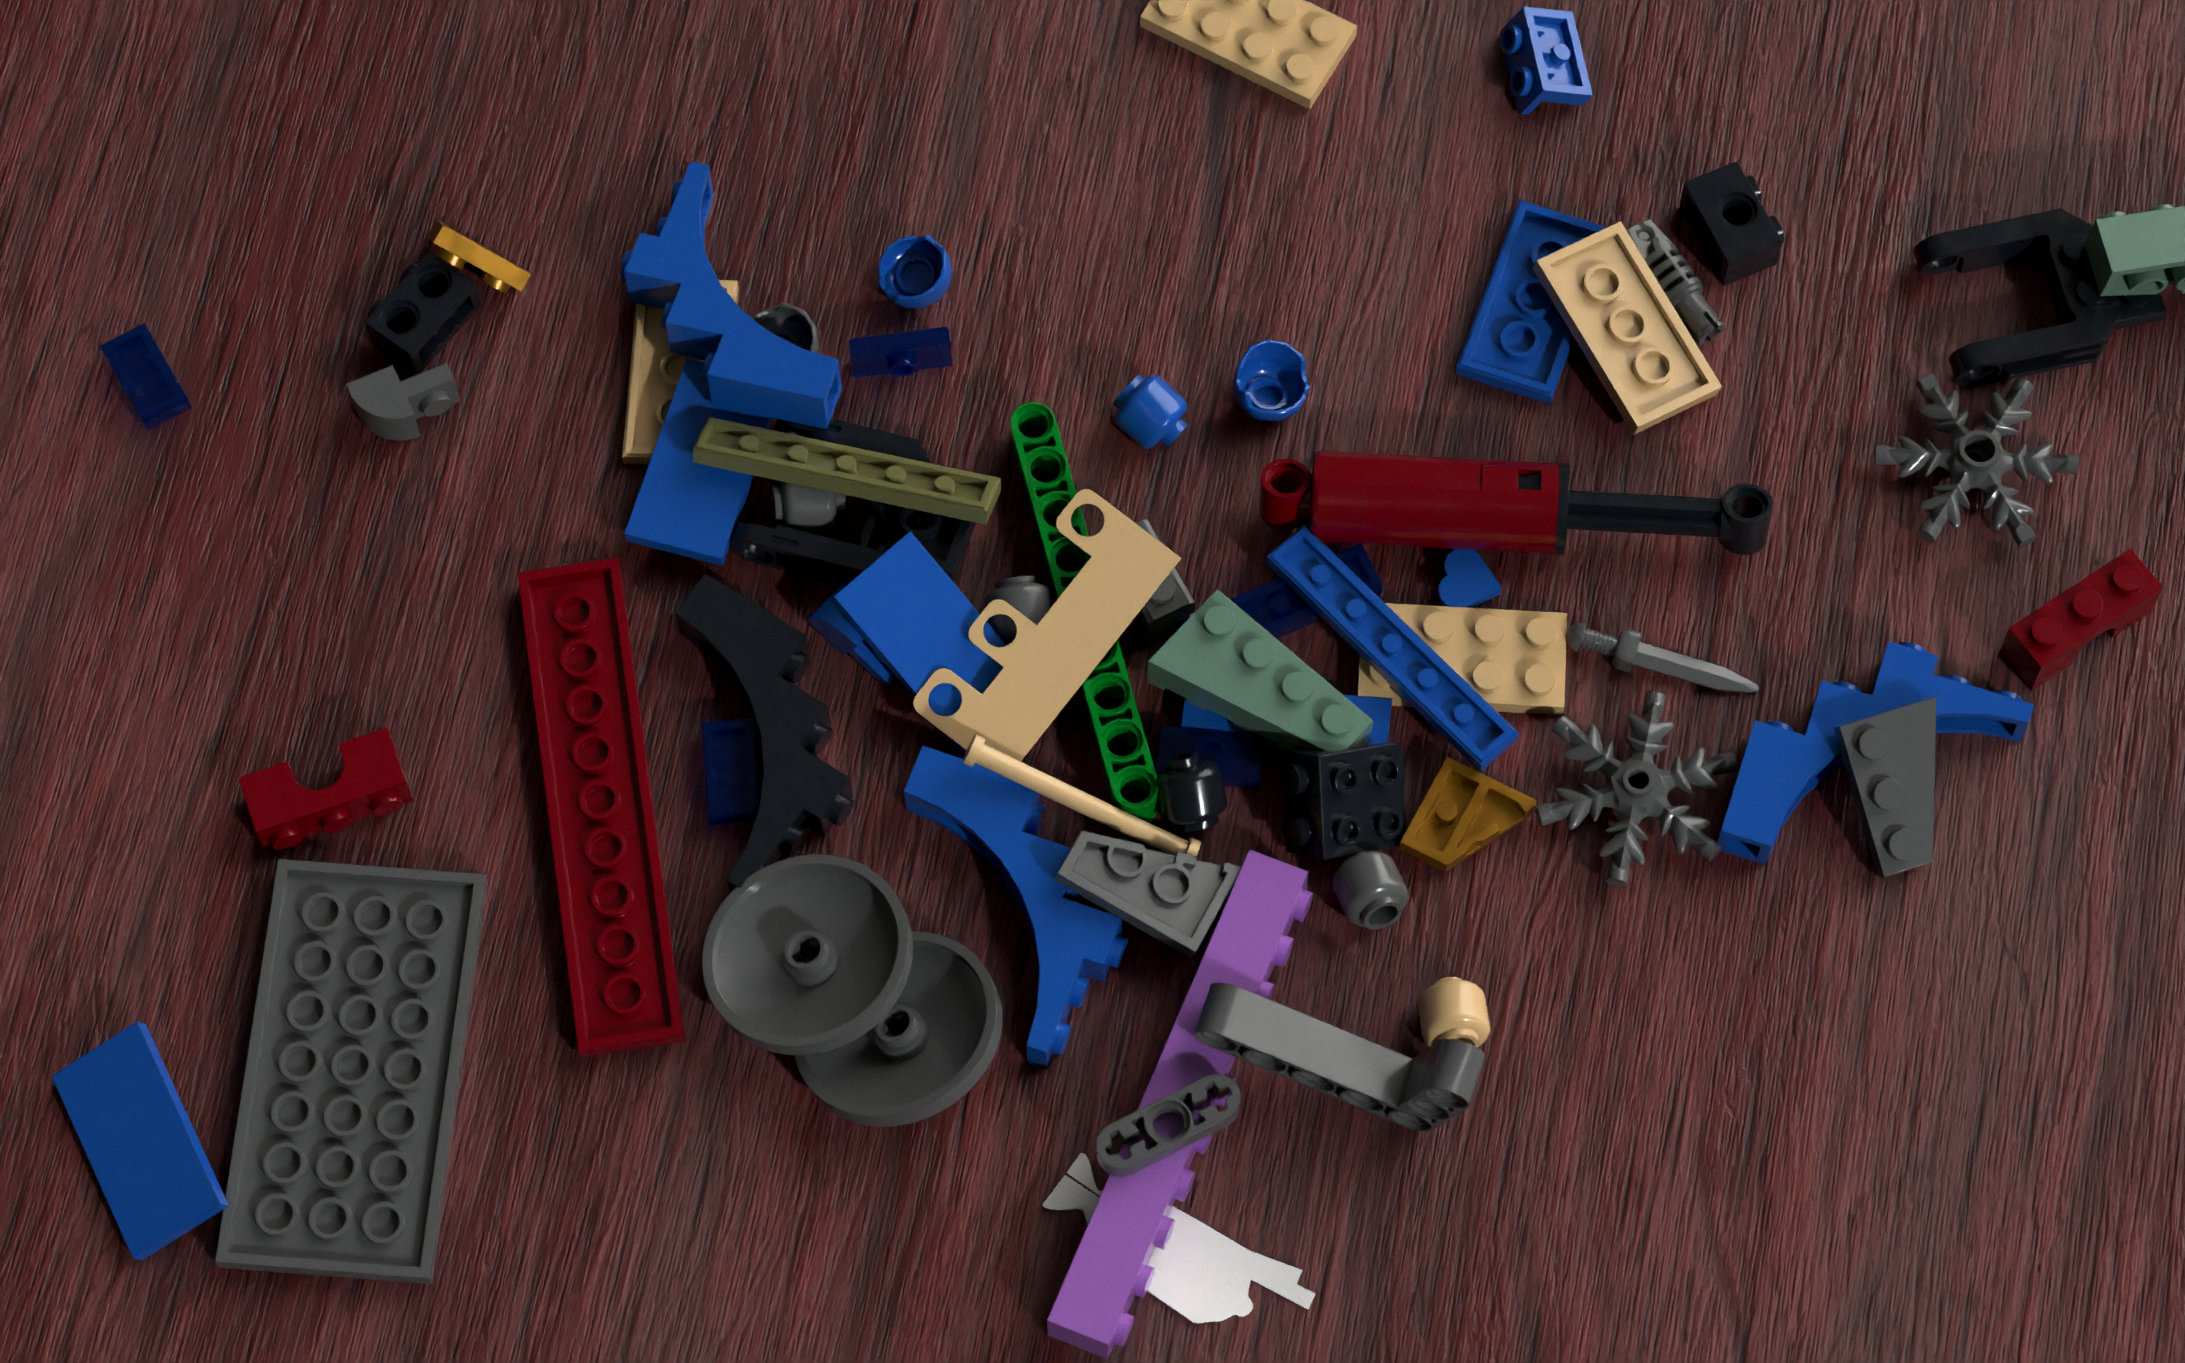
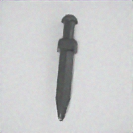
[1566,622,1759,693]

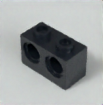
[365,251,481,375]

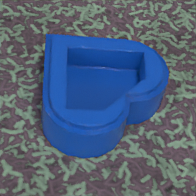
[1438,549,1502,608]

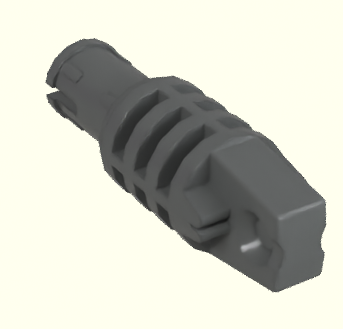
[1627,219,1726,345]

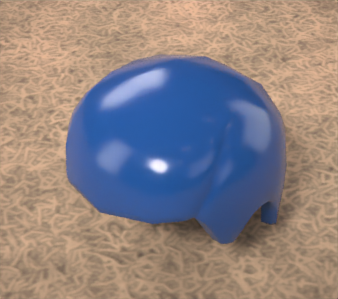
[878,235,953,309]
[1233,339,1310,422]

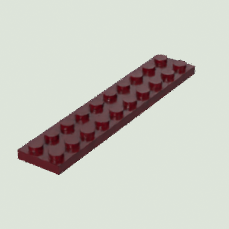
[518,557,686,1058]

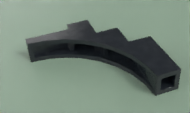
[675,574,855,893]

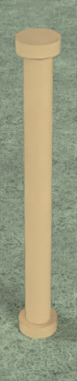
[962,734,1201,856]

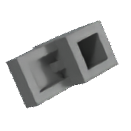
[346,363,460,441]

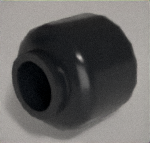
[1155,751,1228,832]

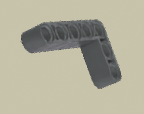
[1194,983,1485,1132]

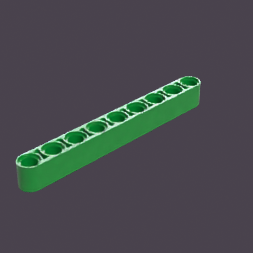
[1010,402,1159,823]

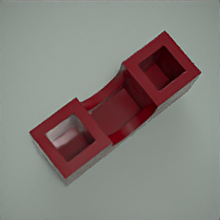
[1999,548,2163,691]
[238,727,413,851]

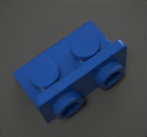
[1500,6,1593,115]

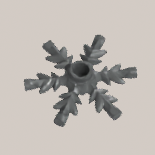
[1873,374,2079,547]
[1535,691,1738,887]

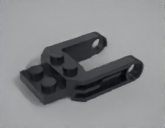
[1913,208,2166,387]
[729,418,975,585]

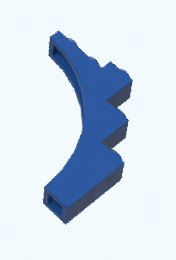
[620,162,842,429]
[1717,641,2034,865]
[904,746,1128,1069]

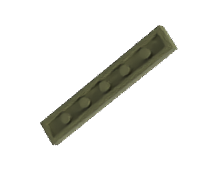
[693,417,1001,525]

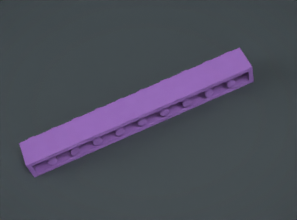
[1047,849,1313,1359]

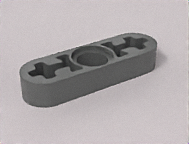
[1096,1074,1241,1177]

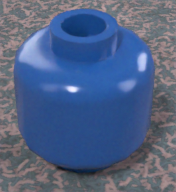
[1112,374,1188,449]

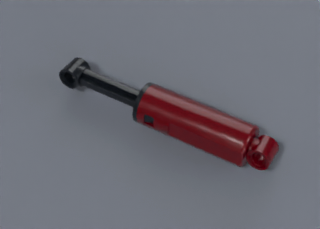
[1259,451,1773,555]

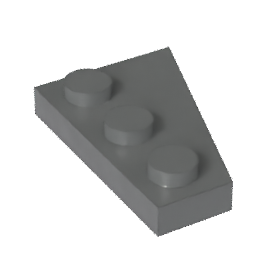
[1834,697,1936,877]
[1054,831,1242,958]

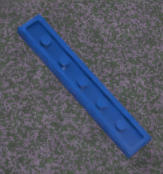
[1266,525,1519,772]

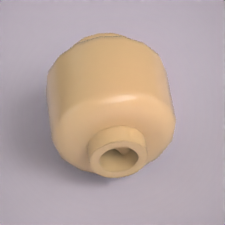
[1418,977,1491,1048]

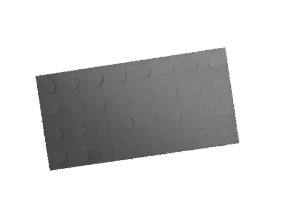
[215,859,488,1284]

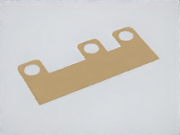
[913,489,1181,761]

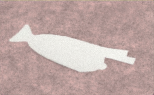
[1042,1153,1316,1323]

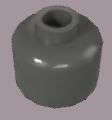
[770,481,846,533]
[985,576,1053,644]
[1332,851,1409,930]

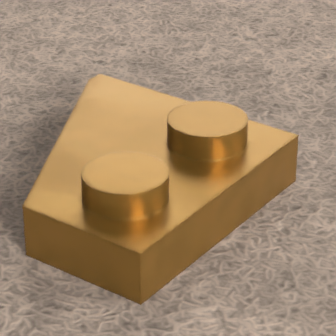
[427,220,531,294]
[1399,757,1537,873]

